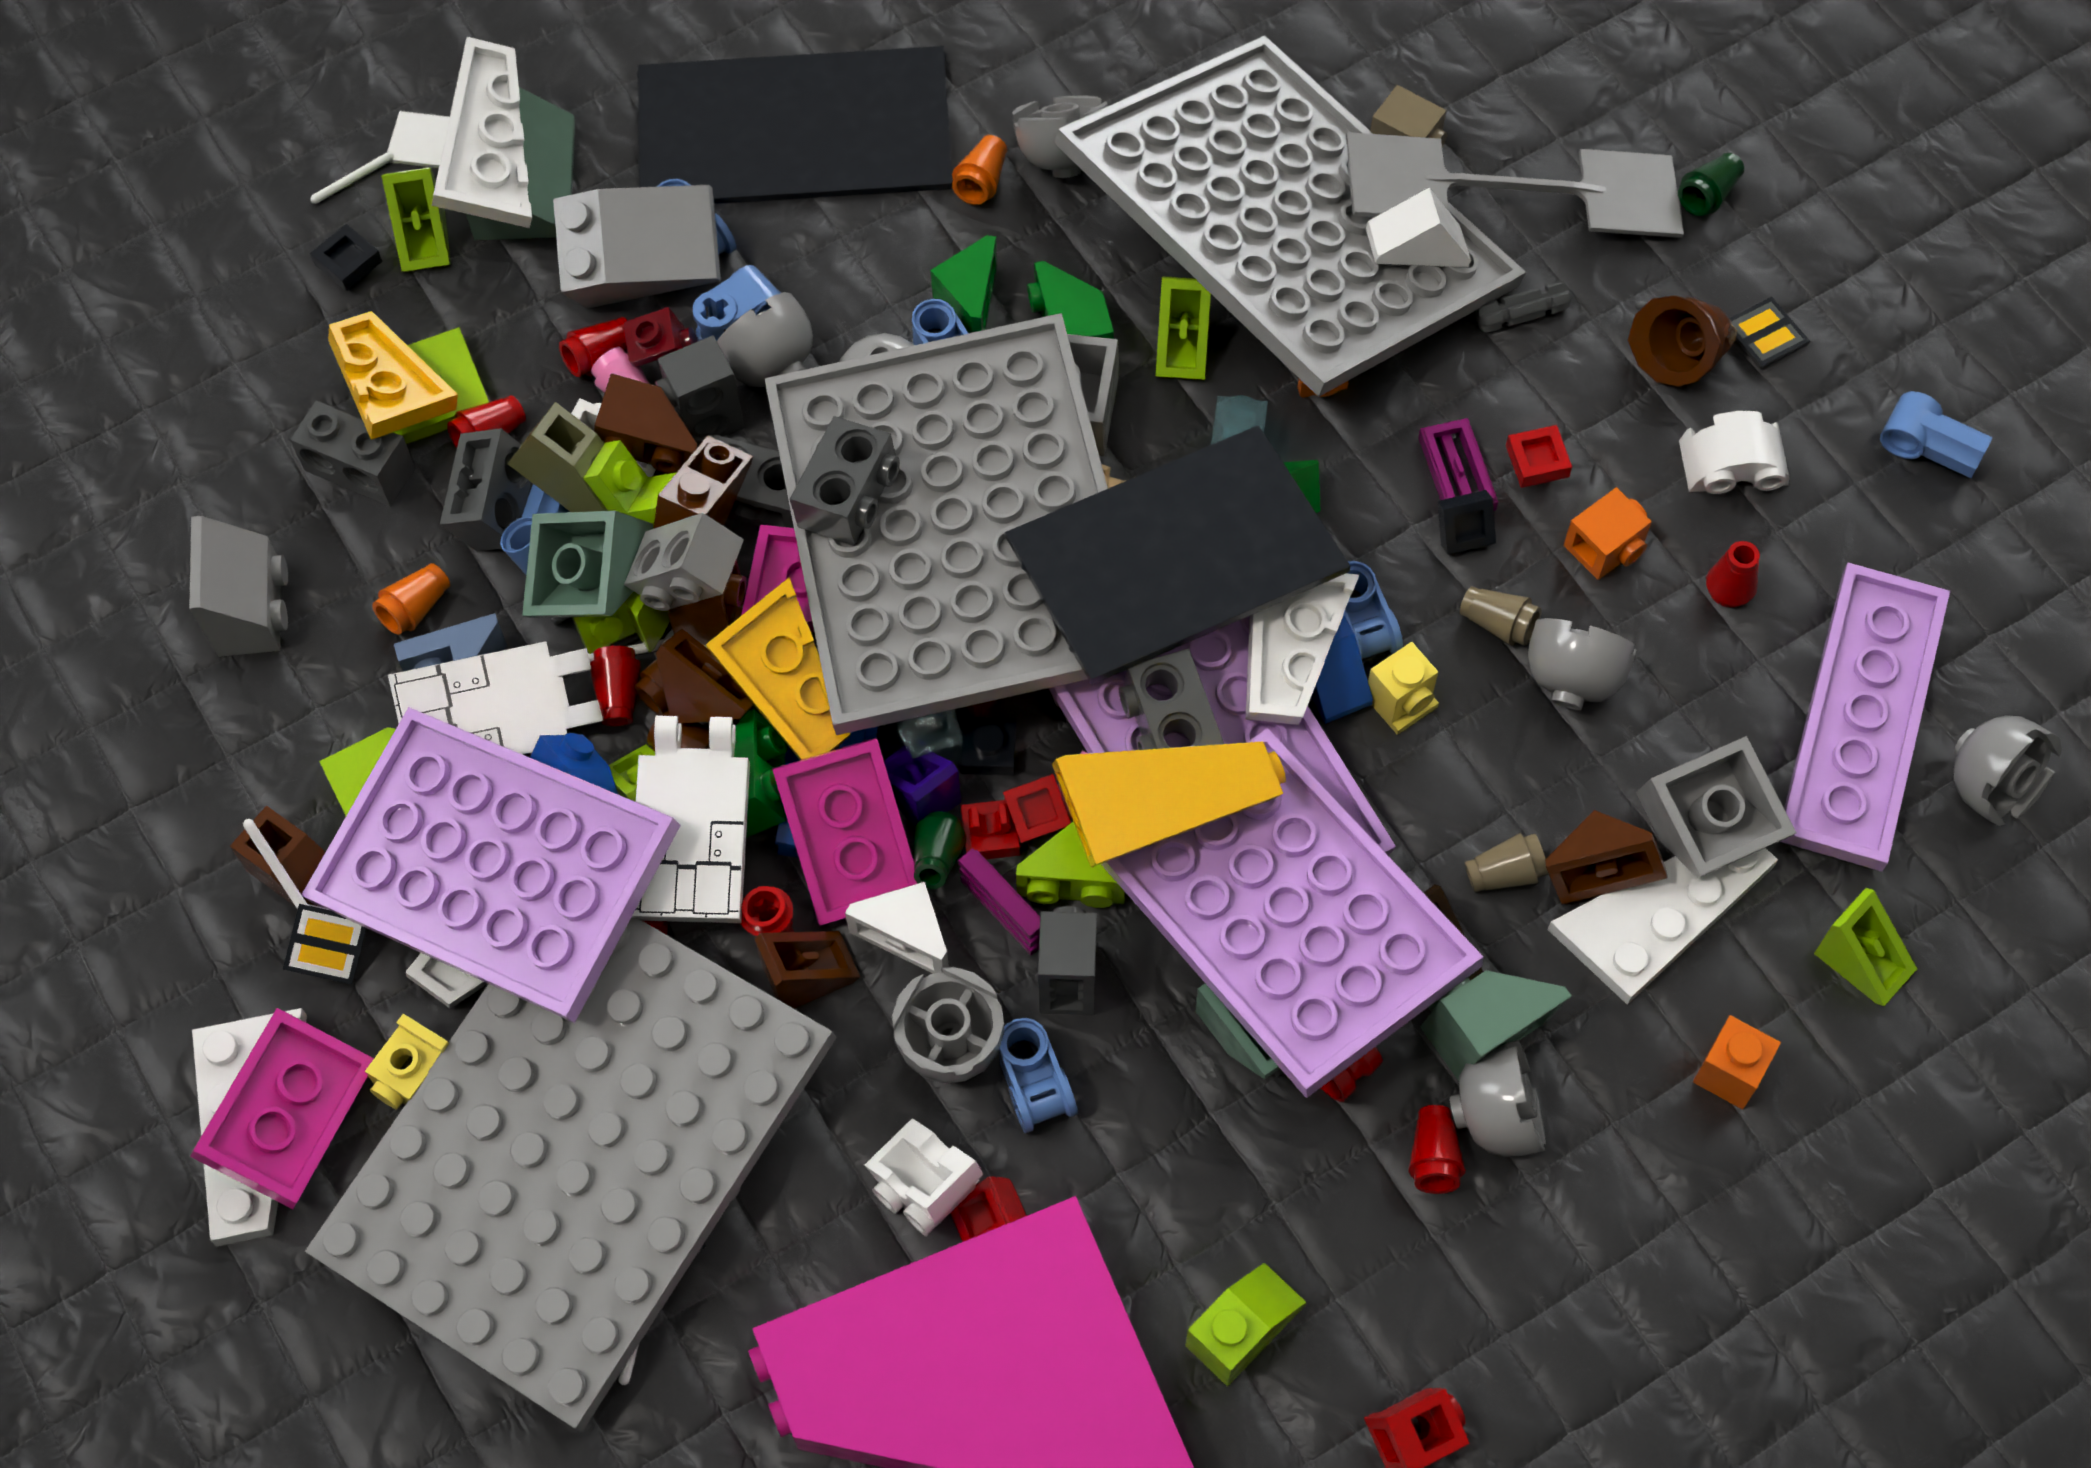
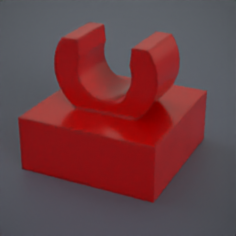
[1506,425,1572,488]
[1003,774,1071,843]
[961,800,1020,860]

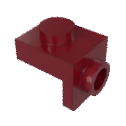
[624,307,698,367]

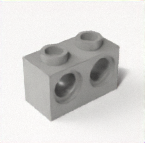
[624,513,744,611]

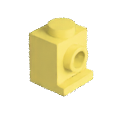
[1368,642,1439,735]
[365,1014,449,1110]

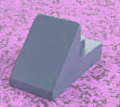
[394,613,507,671]

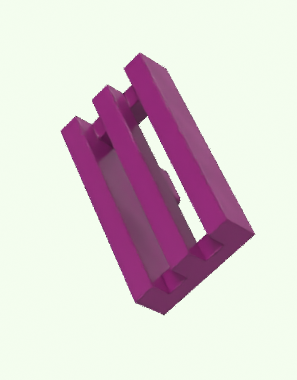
[1418,418,1498,511]
[958,848,1041,956]

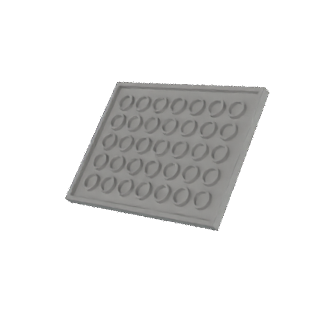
[1054,36,1526,397]
[764,313,1151,735]
[305,918,837,1432]

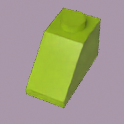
[1185,1263,1307,1387]

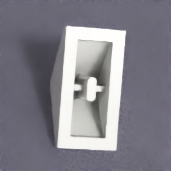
[1365,187,1471,267]
[845,882,949,973]

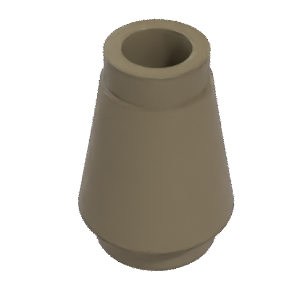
[1460,586,1542,646]
[1464,833,1549,893]

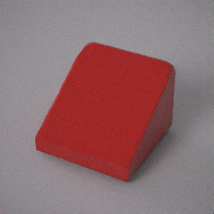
[950,1176,1027,1242]

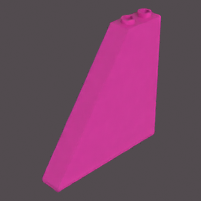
[748,1196,1194,1468]

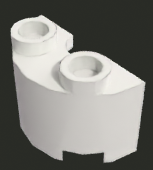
[1679,411,1789,494]
[865,1118,983,1236]

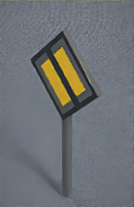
[1635,297,1810,369]

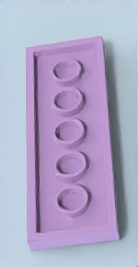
[1780,563,1950,871]

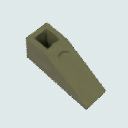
[507,402,608,512]

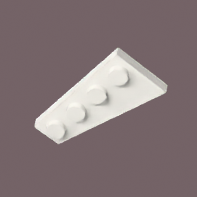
[431,37,532,228]
[1547,848,1778,1005]
[192,1008,307,1247]

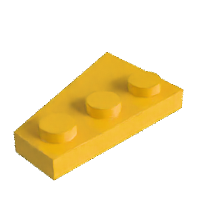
[328,311,458,440]
[706,578,851,760]

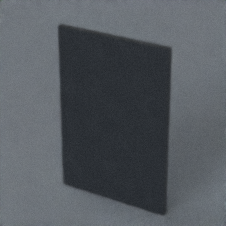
[1005,425,1350,685]

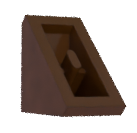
[656,629,755,723]
[1545,810,1668,904]
[754,931,861,1009]

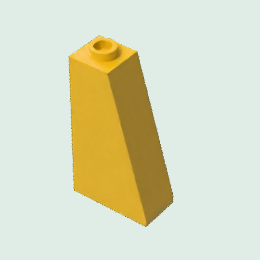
[1052,741,1286,868]

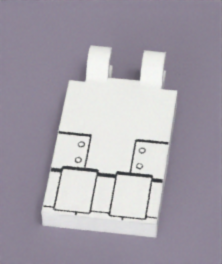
[388,641,603,755]
[631,716,750,923]

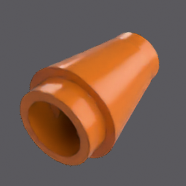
[952,135,1007,205]
[372,563,450,635]

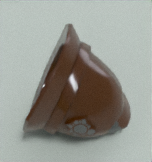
[1628,295,1737,386]

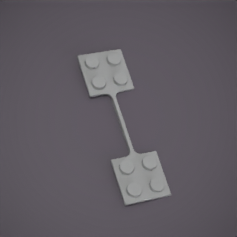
[1346,132,1684,238]

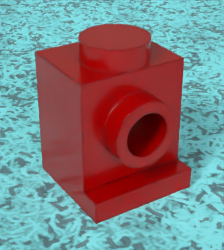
[1364,1388,1470,1468]

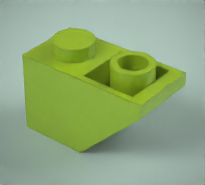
[1016,822,1125,908]

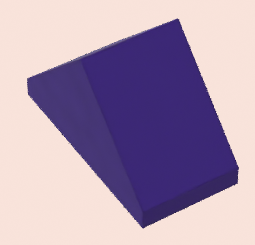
[884,741,961,827]

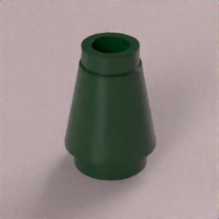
[1678,152,1745,216]
[914,811,966,889]

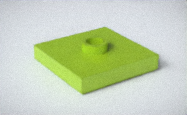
[394,327,489,444]

